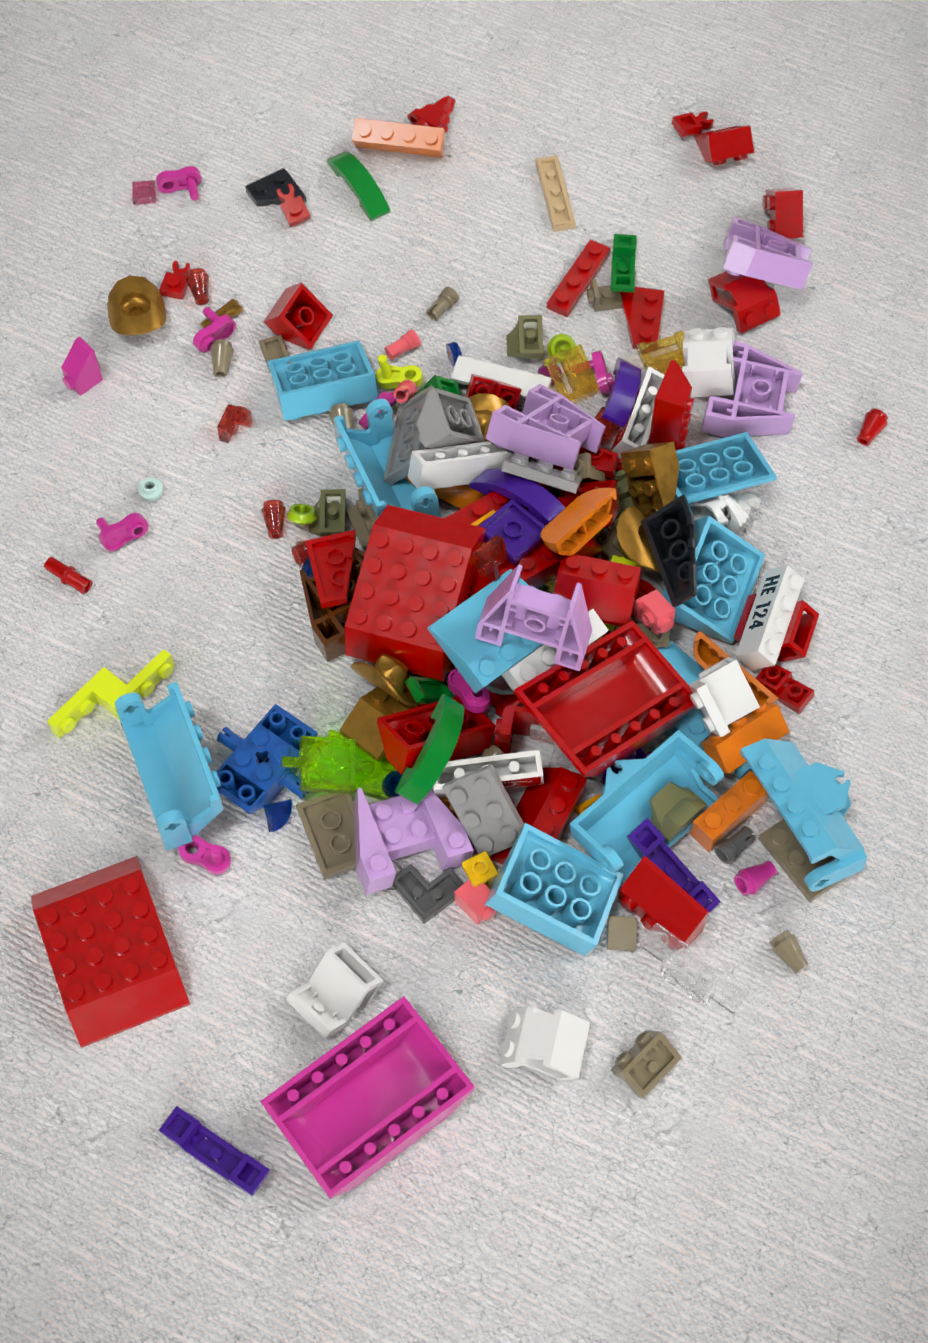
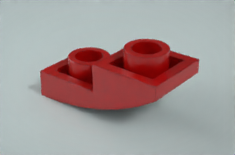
[465,374,522,410]
[756,664,815,714]

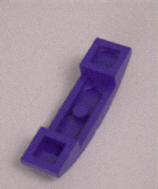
[602,357,641,428]
[469,469,565,524]
[626,818,721,913]
[158,1106,271,1197]

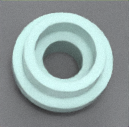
[138,477,163,501]

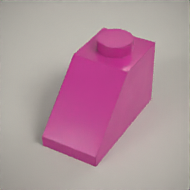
[61,336,103,396]

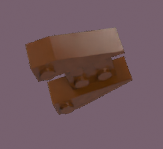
[299,547,365,662]

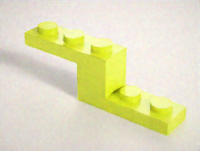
[47,649,175,739]

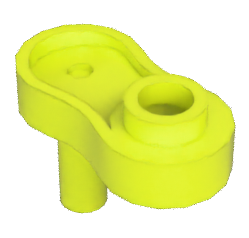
[375,355,424,390]

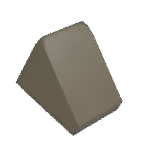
[607,916,637,951]

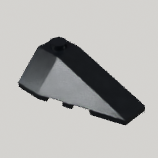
[641,495,697,608]

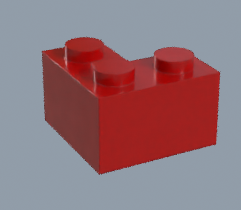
[762,188,803,239]

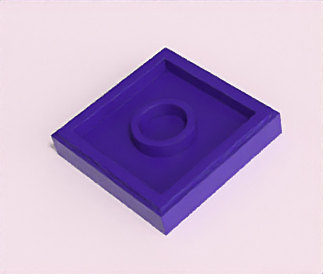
[479,499,545,565]

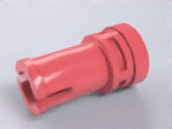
[384,329,421,361]
[393,379,417,403]

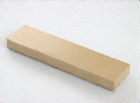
[535,156,576,232]

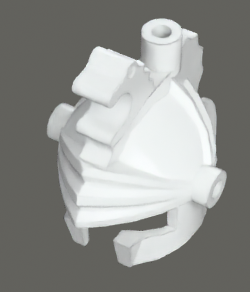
[689,491,761,530]

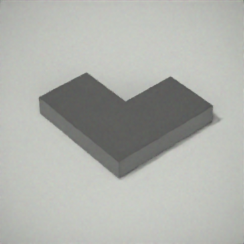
[392,864,464,924]

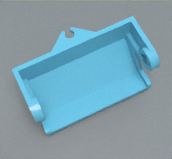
[334,399,440,519]
[115,682,223,851]
[570,730,724,889]
[734,738,867,892]

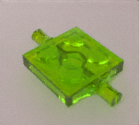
[281,736,374,794]

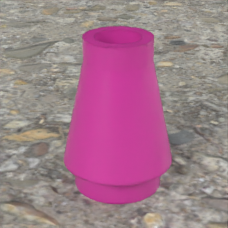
[734,861,777,895]

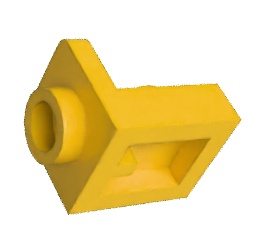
[462,851,498,890]

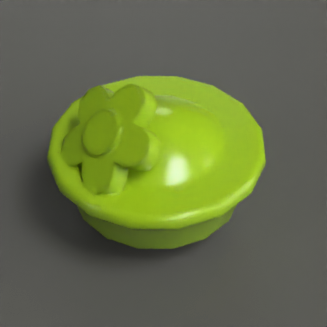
[547,334,577,364]
[287,503,318,526]

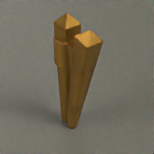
[200,299,243,328]

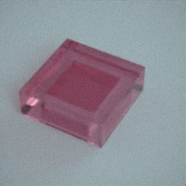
[132,180,156,205]

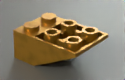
[620,442,680,518]

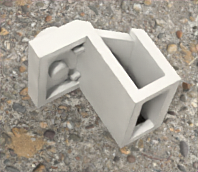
[682,327,736,397]
[689,657,760,737]
[286,942,383,1039]
[499,1006,590,1081]

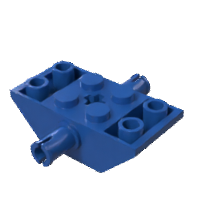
[216,704,318,814]

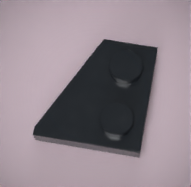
[245,168,306,207]

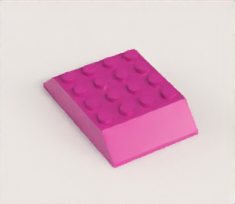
[260,996,475,1199]

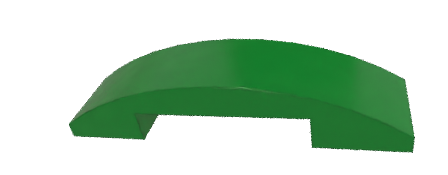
[327,151,390,221]
[610,234,637,292]
[395,694,465,804]

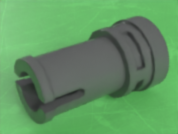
[714,826,756,864]

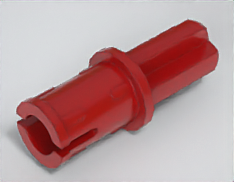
[44,557,93,595]

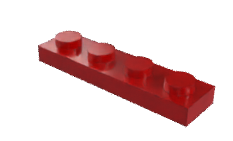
[547,239,611,317]

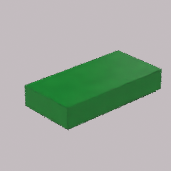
[405,676,454,704]

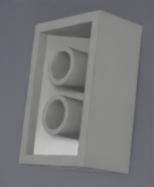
[417,388,485,449]

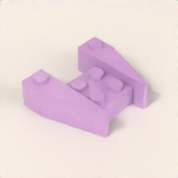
[723,216,813,290]
[701,341,803,437]
[485,384,606,470]
[475,565,592,671]
[353,788,473,895]

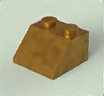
[339,687,411,762]

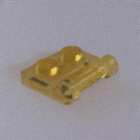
[637,330,685,375]
[542,344,599,401]

